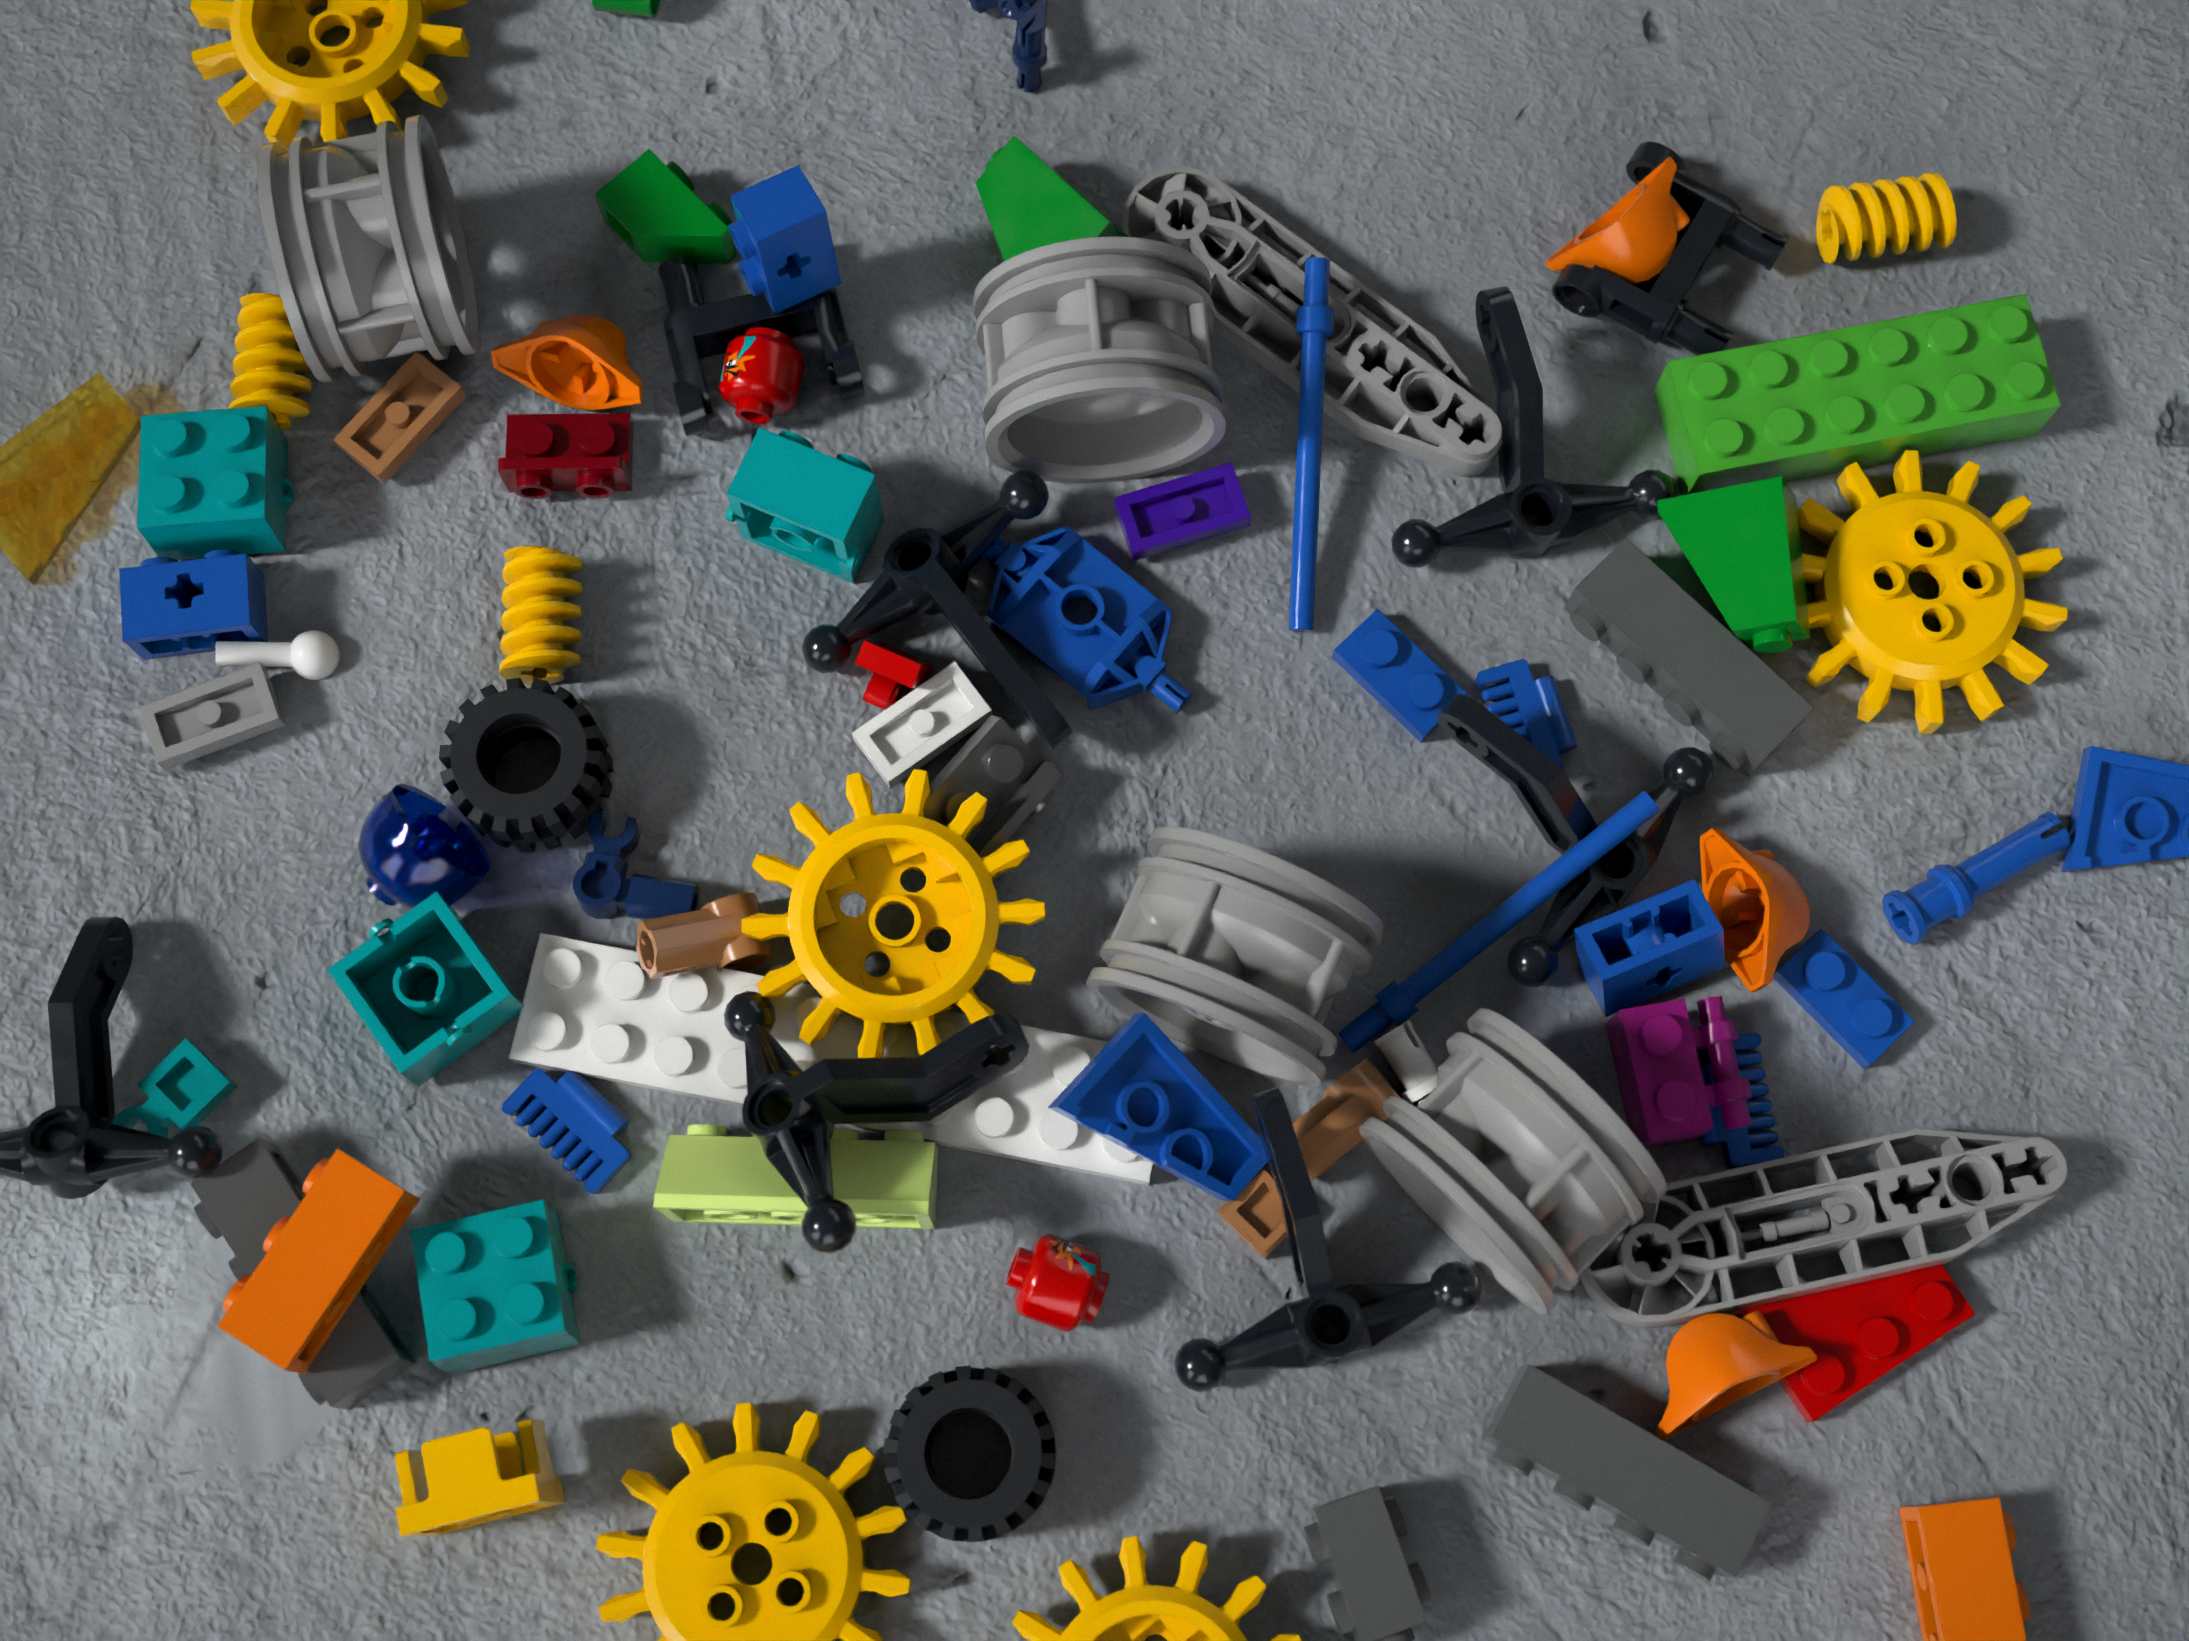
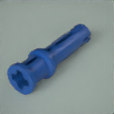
[1882,812,2070,945]

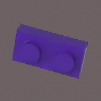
[1114,462,1252,561]

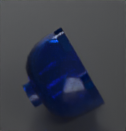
[358,783,491,909]

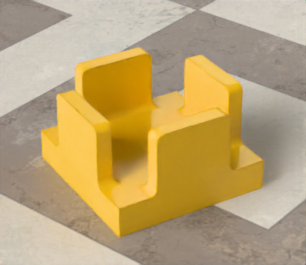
[395,1419,565,1536]

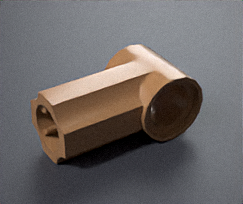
[636,892,774,979]
[1292,1058,1401,1182]

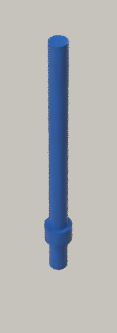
[1289,257,1334,632]
[1338,791,1660,1053]

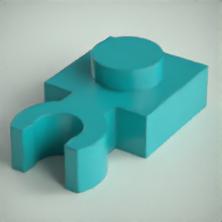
[112,1038,237,1138]

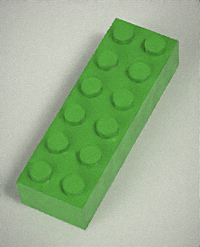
[1653,294,2061,495]

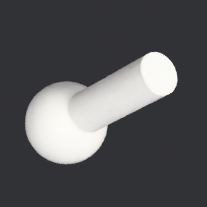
[215,630,340,680]

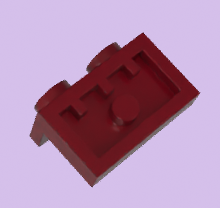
[498,413,634,499]

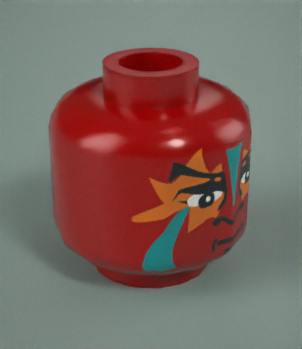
[718,327,805,424]
[1005,1234,1109,1332]

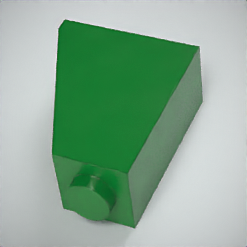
[975,136,1129,261]
[1657,476,1811,653]

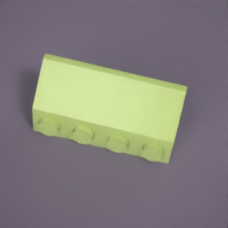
[654,1124,938,1229]

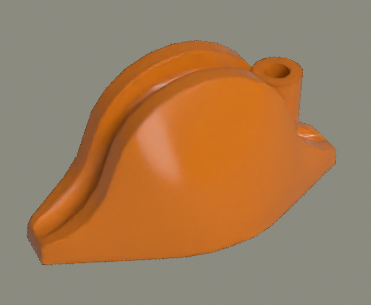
[1543,157,1691,284]
[490,314,644,411]
[1699,828,1810,993]
[1656,1310,1817,1442]

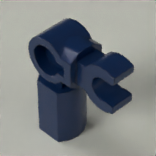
[573,812,699,920]

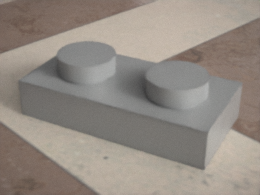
[139,662,286,770]

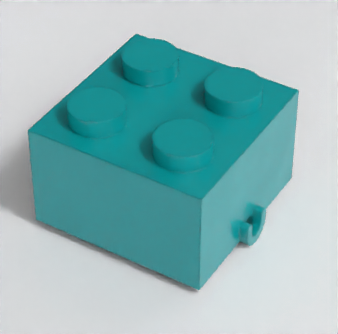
[137,406,295,560]
[726,427,884,584]
[327,891,524,1086]
[410,1199,581,1375]

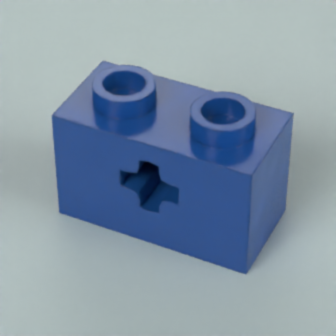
[728,165,841,314]
[119,549,268,660]
[1574,879,1724,1017]

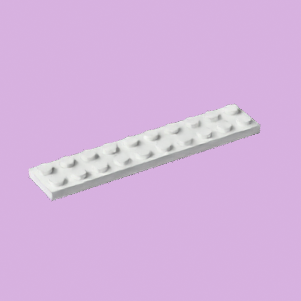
[509,933,1153,1185]

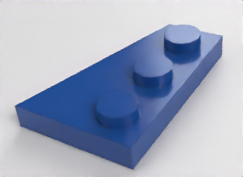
[2061,746,2189,872]
[1048,1013,1268,1201]

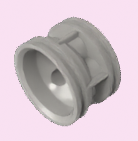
[257,115,481,383]
[973,237,1226,483]
[1086,826,1386,1087]
[1359,1008,1667,1315]

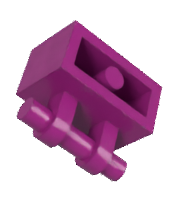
[1606,996,1752,1148]

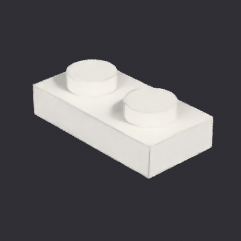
[852,662,992,789]

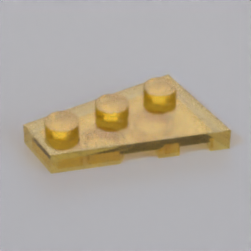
[0,372,141,585]

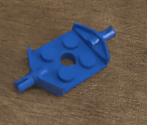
[983,526,1193,714]

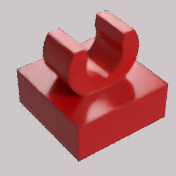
[854,640,934,710]

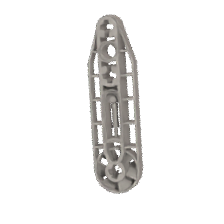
[1122,167,1502,478]
[1579,1128,2068,1328]

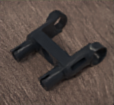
[1552,141,1790,355]
[658,257,866,436]

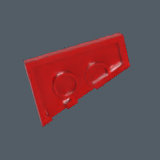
[1733,1264,1976,1422]

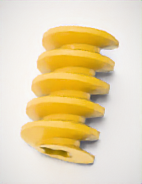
[1816,172,1957,264]
[228,293,312,431]
[499,546,584,685]

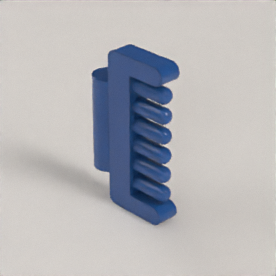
[1475,659,1578,791]
[1700,1032,1785,1168]
[502,1069,632,1194]

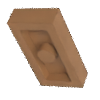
[333,351,467,485]

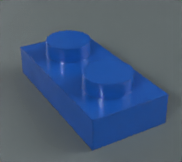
[1332,609,1467,743]
[1773,928,1915,1069]

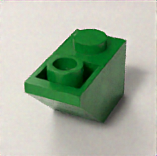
[594,149,737,264]

